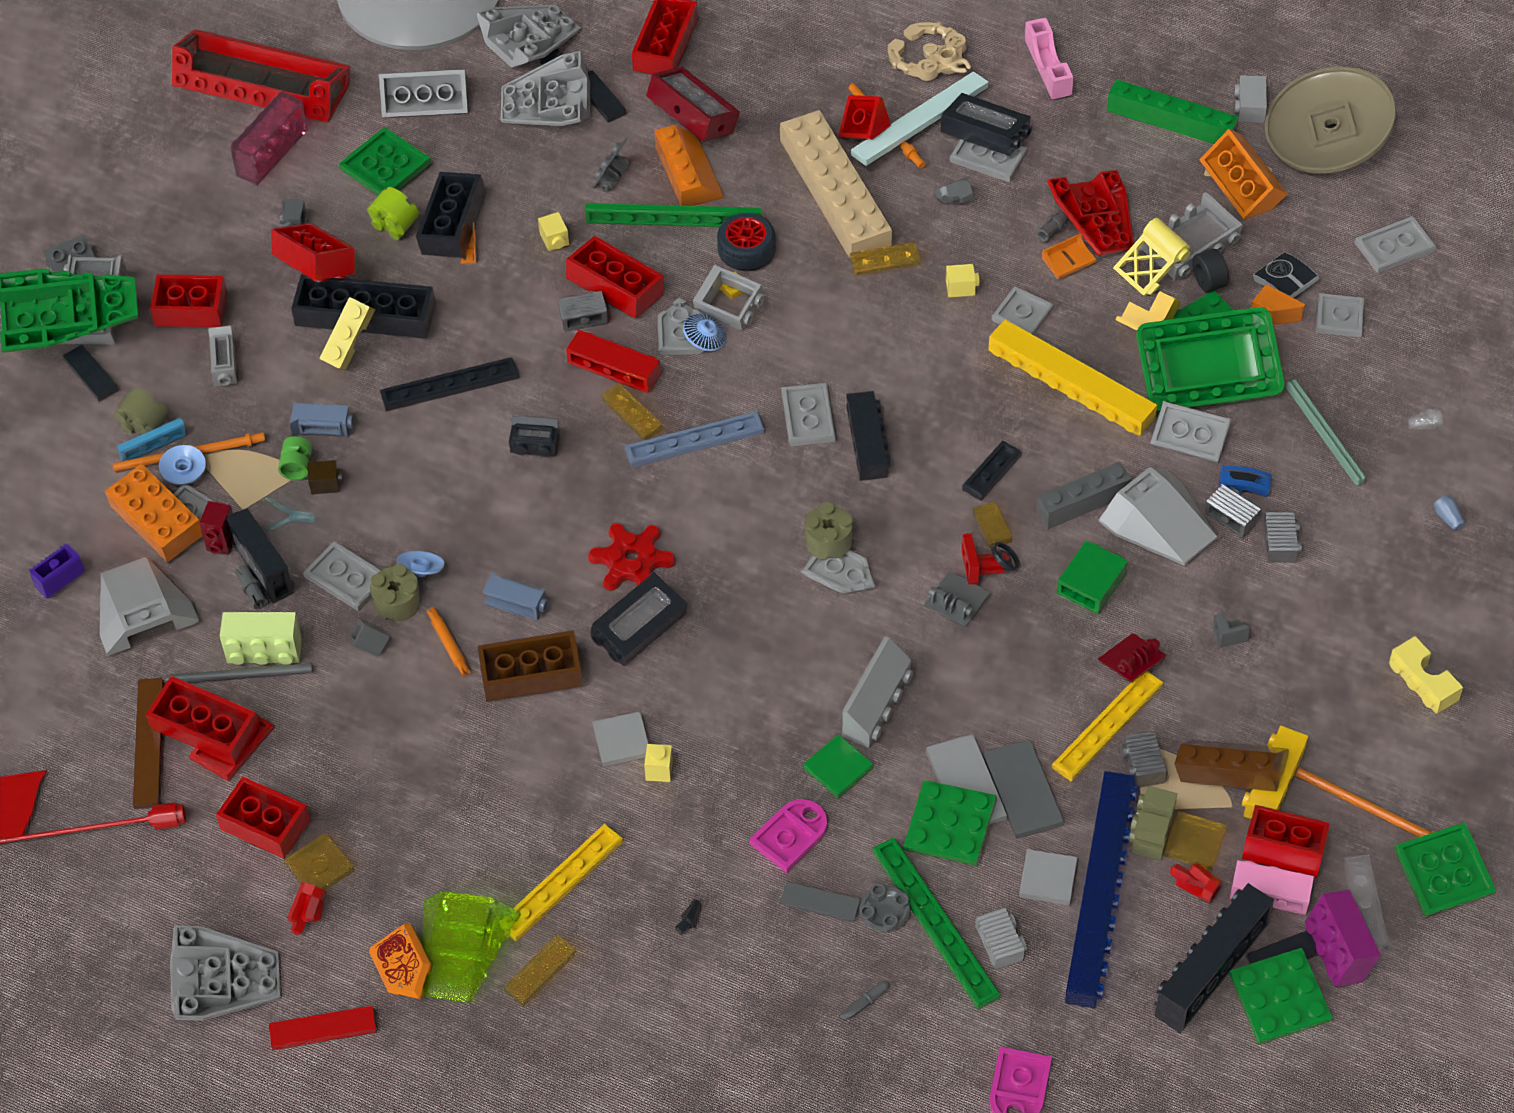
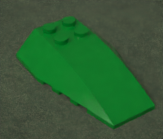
[0,269,139,353]

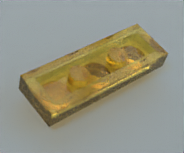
[850,242,920,275]
[601,383,663,441]
[504,934,576,1007]

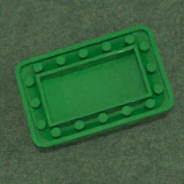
[1136,307,1284,412]

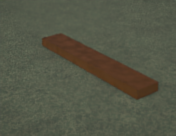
[133,678,164,809]

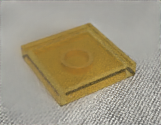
[1163,810,1227,871]
[284,833,354,890]

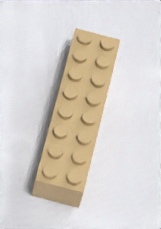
[780,110,892,261]

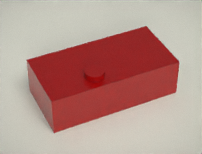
[566,235,664,319]
[146,676,260,765]

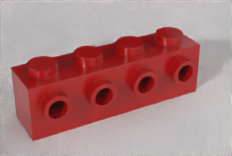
[566,330,661,393]

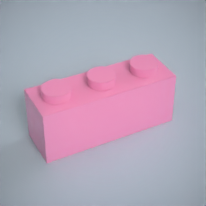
[1230,860,1314,915]

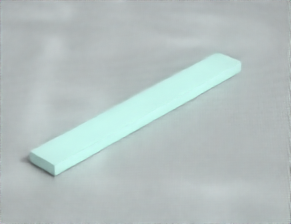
[851,71,989,166]

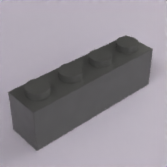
[1036,462,1132,530]

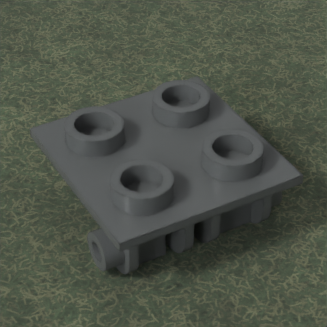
[592,137,629,192]
[43,234,102,276]
[924,571,990,627]

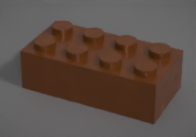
[477,630,583,702]

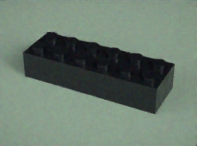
[291,274,436,338]
[1154,883,1274,1034]

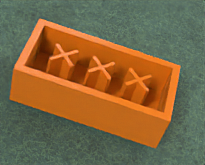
[104,463,202,563]

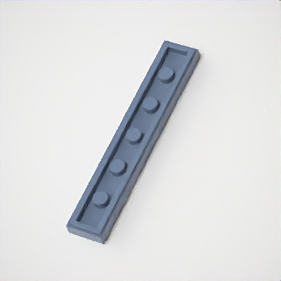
[625,411,764,468]

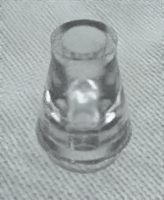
[1407,407,1444,430]

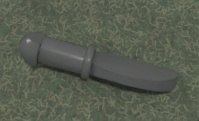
[840,980,889,1019]

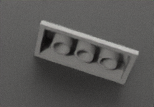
[379,69,468,117]
[842,636,913,748]

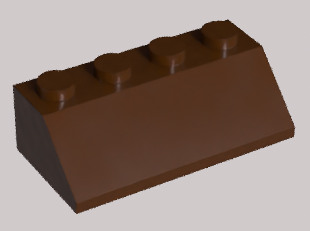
[1174,740,1289,792]

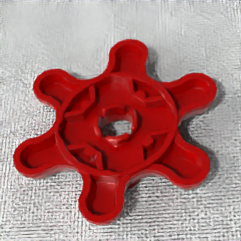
[588,523,676,593]

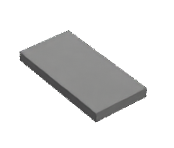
[926,734,1007,825]

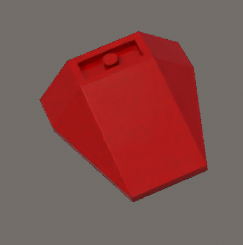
[1047,170,1134,256]

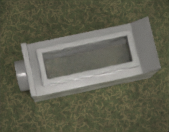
[208,326,237,386]

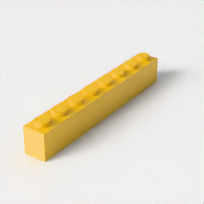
[988,319,1157,436]

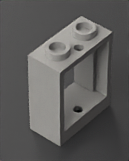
[693,265,765,331]

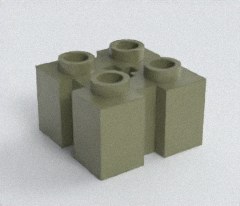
[1129,786,1178,861]

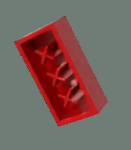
[632,0,698,74]
[271,223,355,282]

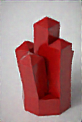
[1170,863,1222,904]
[287,881,327,935]

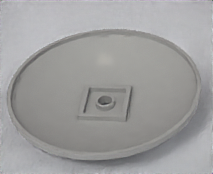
[337,0,500,50]

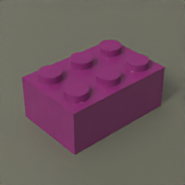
[1305,889,1381,987]

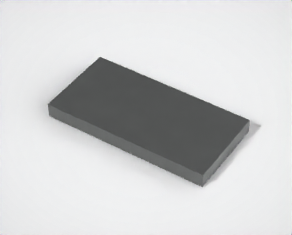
[983,739,1064,839]

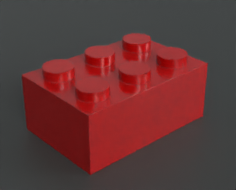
[150,274,227,327]
[216,776,311,859]
[1242,805,1330,878]

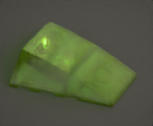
[422,891,521,1003]

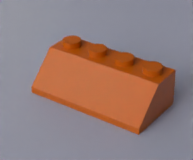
[654,125,723,206]
[1199,129,1288,220]

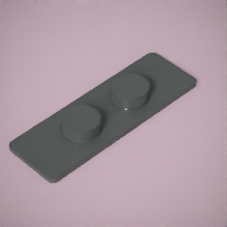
[780,882,860,921]

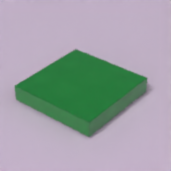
[803,735,873,799]

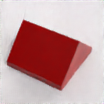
[838,95,891,140]

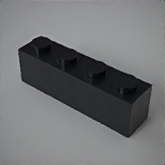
[846,391,891,481]

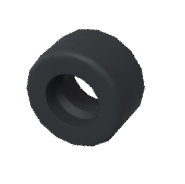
[1192,249,1229,292]

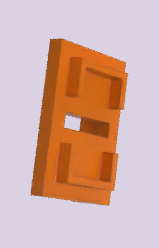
[1042,233,1096,279]

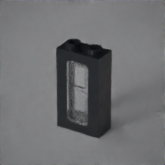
[940,93,1032,156]
[226,508,294,604]
[590,572,688,667]

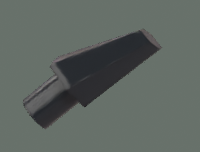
[675,898,701,934]

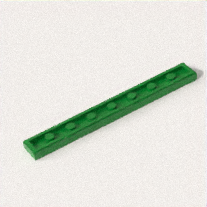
[585,203,762,227]
[872,837,1000,1010]

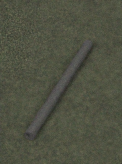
[165,663,313,683]

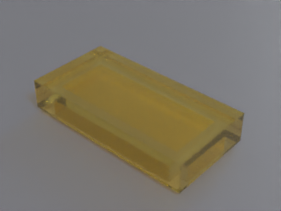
[973,501,1012,549]

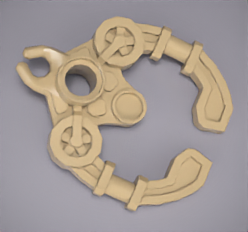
[888,22,971,81]

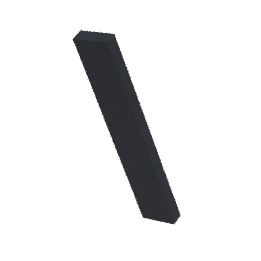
[380,357,519,412]

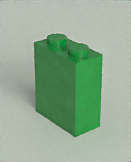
[1056,540,1128,614]

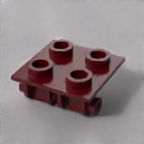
[1098,633,1167,683]

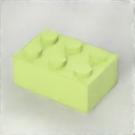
[220,612,302,665]

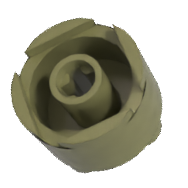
[113,388,169,436]
[805,502,852,559]
[370,564,421,622]

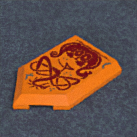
[369,923,432,1000]

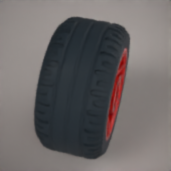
[717,213,776,271]

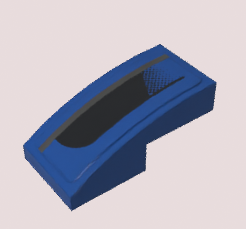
[1219,466,1271,497]

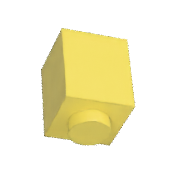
[538,212,569,251]
[946,264,979,297]
[644,744,673,782]

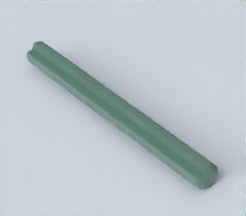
[1286,379,1367,486]

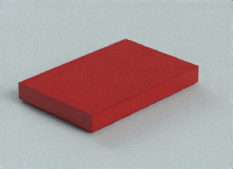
[189,702,274,782]

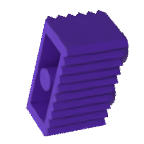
[29,544,85,599]

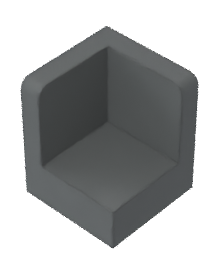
[1212,613,1250,648]
[348,618,390,657]

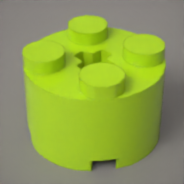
[367,187,419,240]

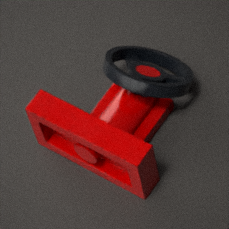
[961,533,1020,585]

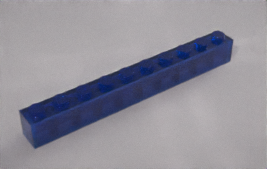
[1065,771,1138,1009]

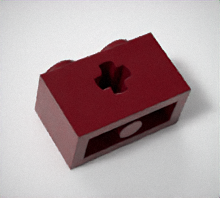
[199,501,233,555]

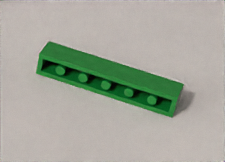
[1107,79,1239,144]

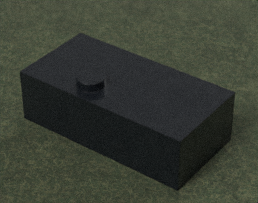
[416,172,487,258]

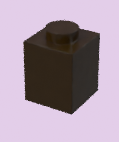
[308,460,343,495]

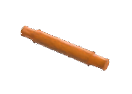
[426,607,471,677]

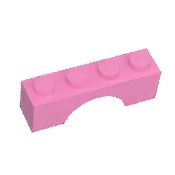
[1025,18,1073,99]

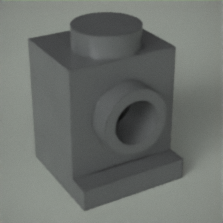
[280,199,307,227]

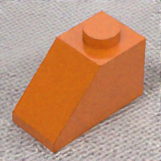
[1251,284,1305,325]

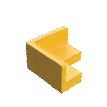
[1115,291,1181,331]

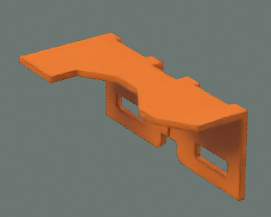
[461,222,476,264]

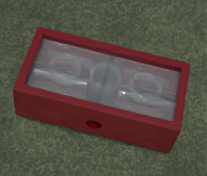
[646,66,740,142]

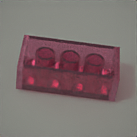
[230,91,308,186]

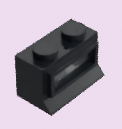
[509,415,560,457]

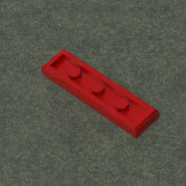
[269,1006,376,1050]

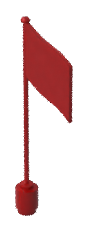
[0,770,186,844]

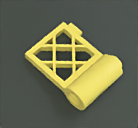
[1113,218,1190,297]

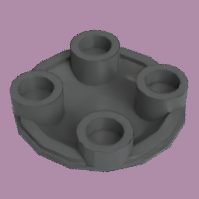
[859,883,910,932]

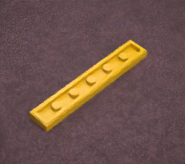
[1052,671,1163,782]
[498,824,623,942]

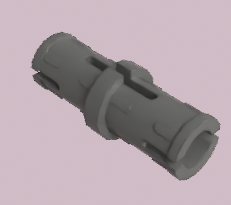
[1036,209,1069,241]
[235,564,268,609]

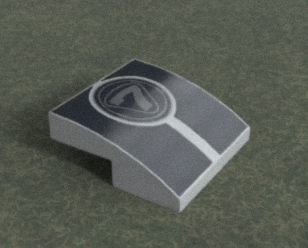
[1253,252,1319,298]

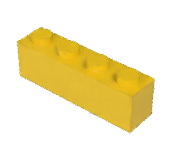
[1242,725,1309,819]

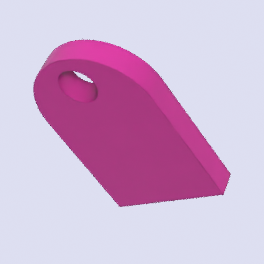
[749,799,827,873]
[990,1047,1052,1113]

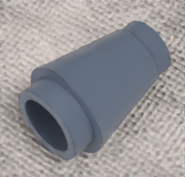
[1433,495,1466,531]

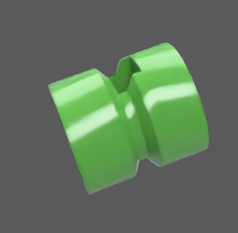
[278,436,312,480]

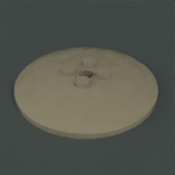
[1265,67,1396,173]

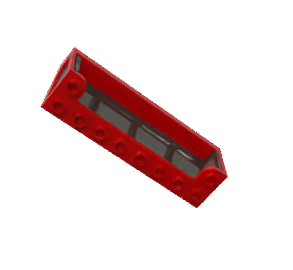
[172,29,350,123]

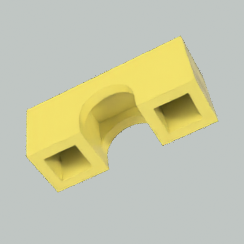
[319,297,375,371]
[1389,636,1463,714]

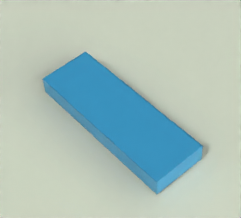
[117,418,186,461]

